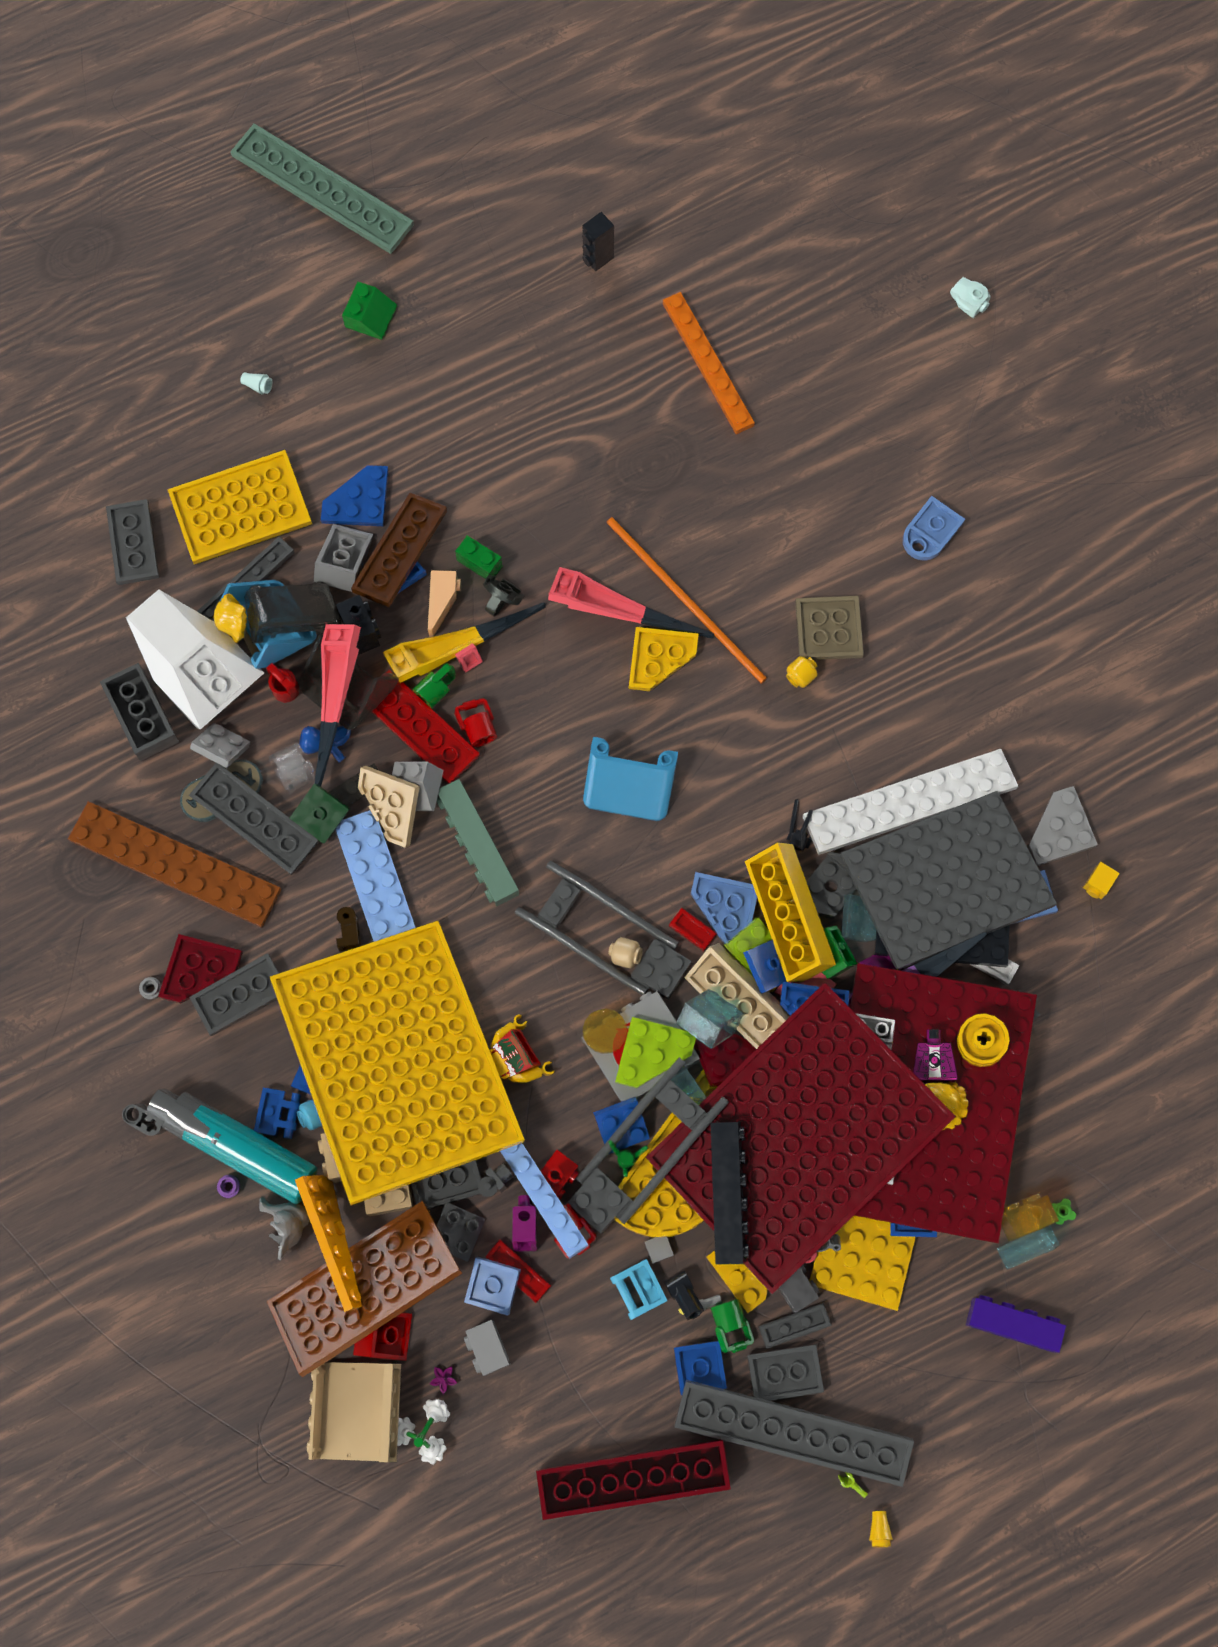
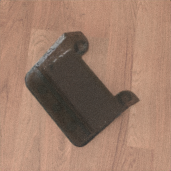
[298,633,399,730]

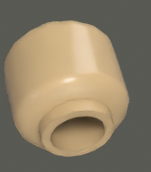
[609,937,643,968]

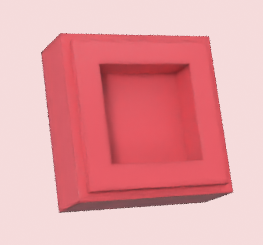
[455,643,483,673]

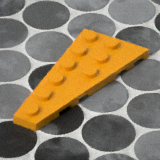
[295,1175,362,1312]

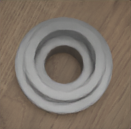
[139,977,162,999]

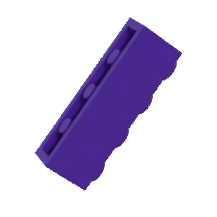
[966,1295,1066,1353]

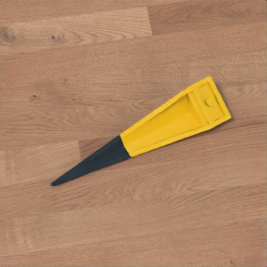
[383,603,546,683]

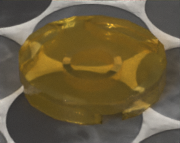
[583,1008,627,1054]

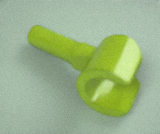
[838,1472,868,1498]

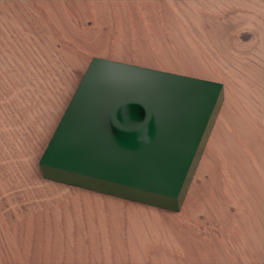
[290,783,350,844]

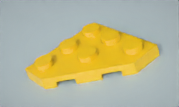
[629,627,699,691]
[706,1251,767,1314]

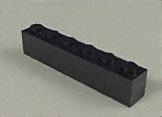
[710,1122,750,1264]

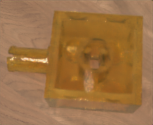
[1001,1193,1059,1241]

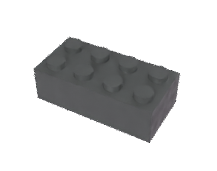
[100,663,179,761]

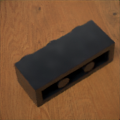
[582,212,614,271]

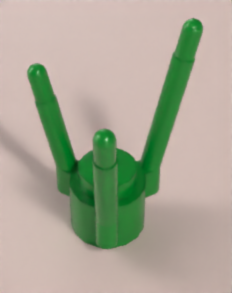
[608,1140,648,1177]

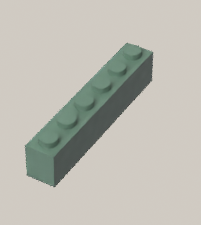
[436,779,519,907]

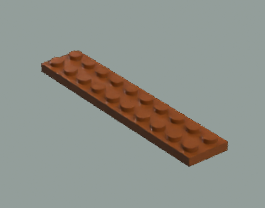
[68,801,282,928]

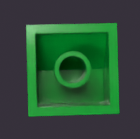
[342,281,397,340]

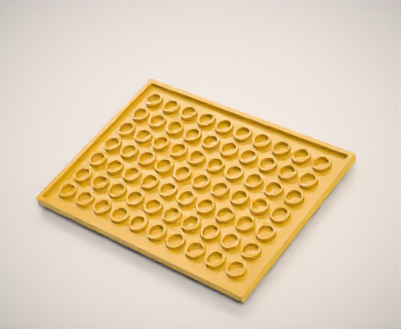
[270,921,525,1206]

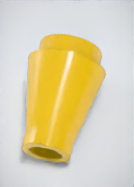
[869,1511,893,1548]

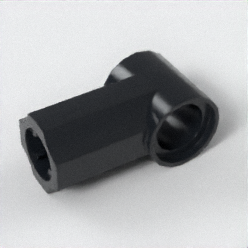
[664,1271,704,1320]

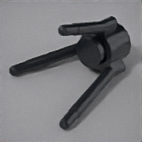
[786,799,813,852]

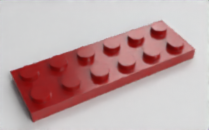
[359,670,480,784]

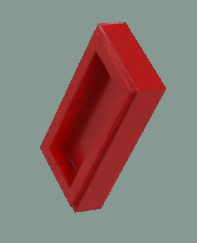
[669,908,717,952]

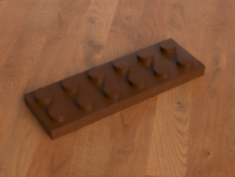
[351,493,447,607]

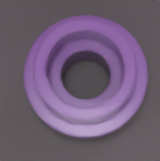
[217,1175,240,1198]

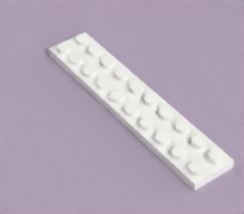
[803,749,1018,855]

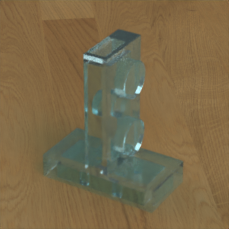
[997,1224,1060,1270]

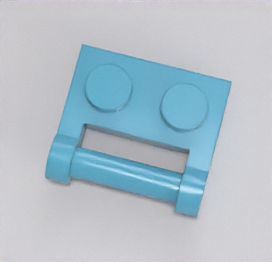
[610,1259,668,1320]

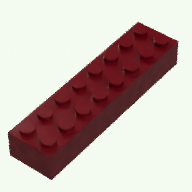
[536,1440,731,1520]

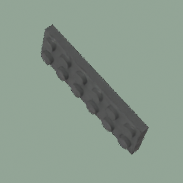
[189,763,319,875]

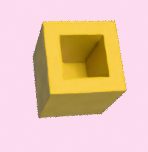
[1083,862,1120,899]

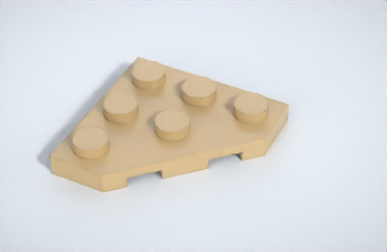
[358,766,420,848]

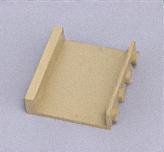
[307,1362,401,1462]

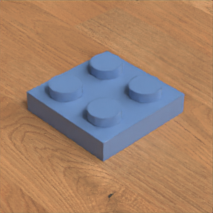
[464,1257,521,1316]

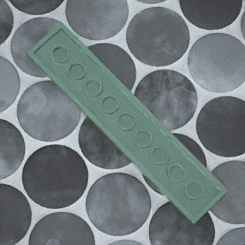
[231,124,414,254]

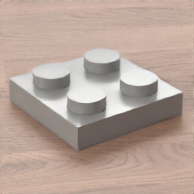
[190,723,250,768]

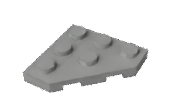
[1028,786,1098,866]

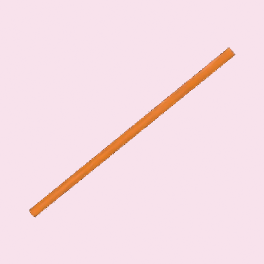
[607,517,767,684]

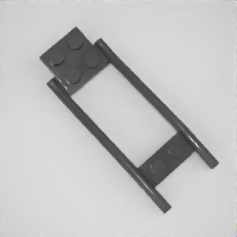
[515,861,692,1000]
[568,1057,729,1234]

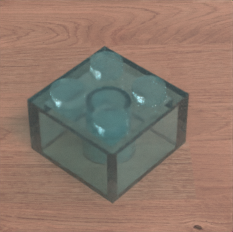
[676,989,744,1049]

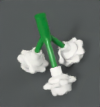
[397,1399,450,1465]

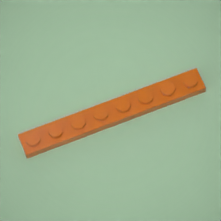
[663,292,755,434]

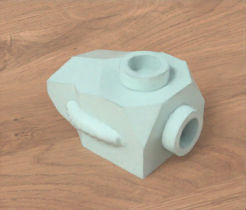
[950,277,990,318]

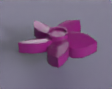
[430,1367,457,1394]

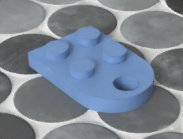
[903,496,965,560]

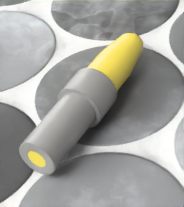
[678,1295,722,1315]

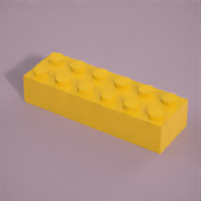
[745,843,836,982]

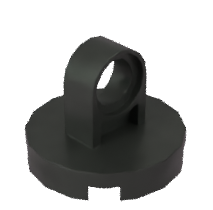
[483,575,524,617]

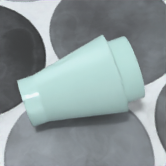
[241,372,273,394]

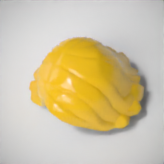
[213,593,247,643]
[925,1081,968,1130]

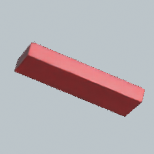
[485,1240,551,1303]

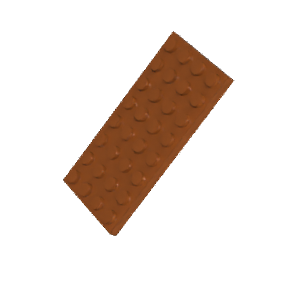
[267,1201,462,1377]

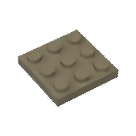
[795,596,863,660]

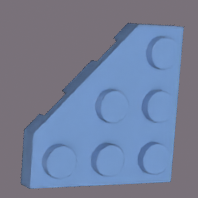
[691,872,757,945]

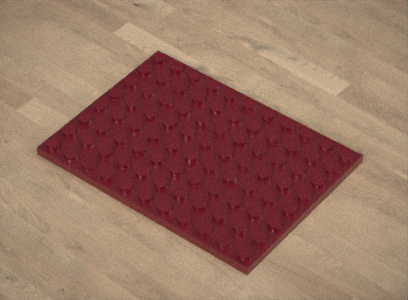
[850,963,1037,1244]
[646,983,956,1294]

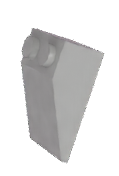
[314,524,373,592]

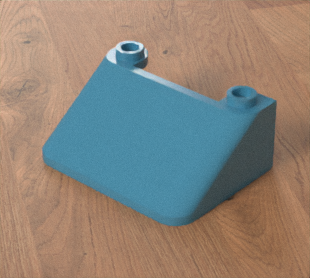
[220,580,317,669]
[583,737,678,821]

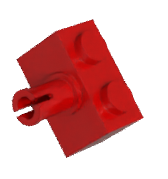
[541,1150,579,1200]

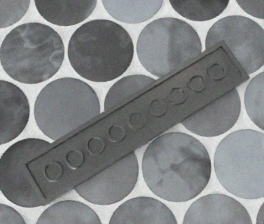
[674,1380,914,1487]

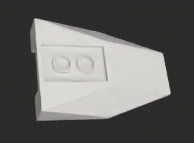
[126,589,264,729]

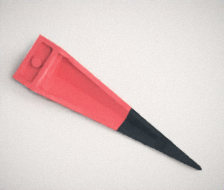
[548,567,714,638]
[315,624,361,787]

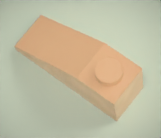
[428,570,461,637]

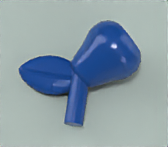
[299,726,351,763]

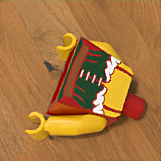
[490,1014,555,1082]

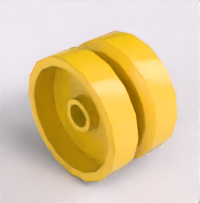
[957,1014,1010,1067]

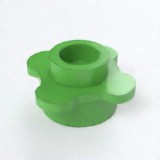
[1049,1198,1076,1225]

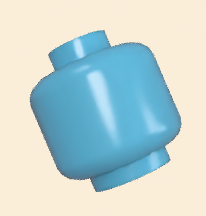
[297,1099,322,1130]

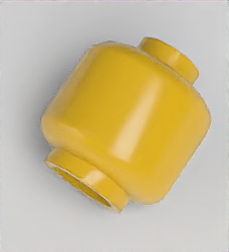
[786,656,818,688]

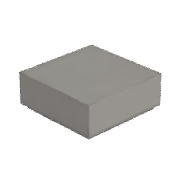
[644,1237,674,1264]

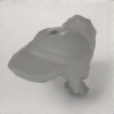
[259,1196,310,1260]

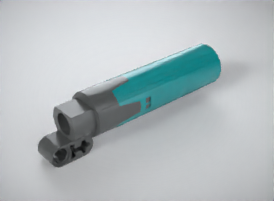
[122,1089,318,1205]

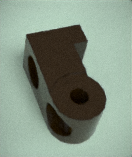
[336,907,361,952]

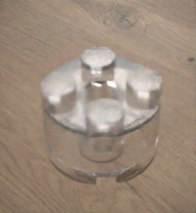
[269,743,315,794]

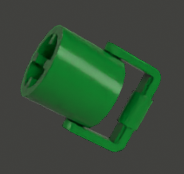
[412,663,456,709]
[710,1299,754,1353]

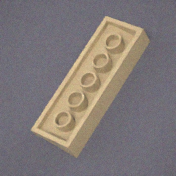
[684,943,790,1049]

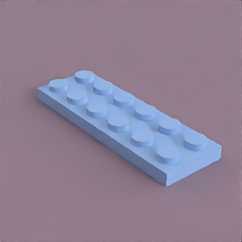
[335,810,416,942]

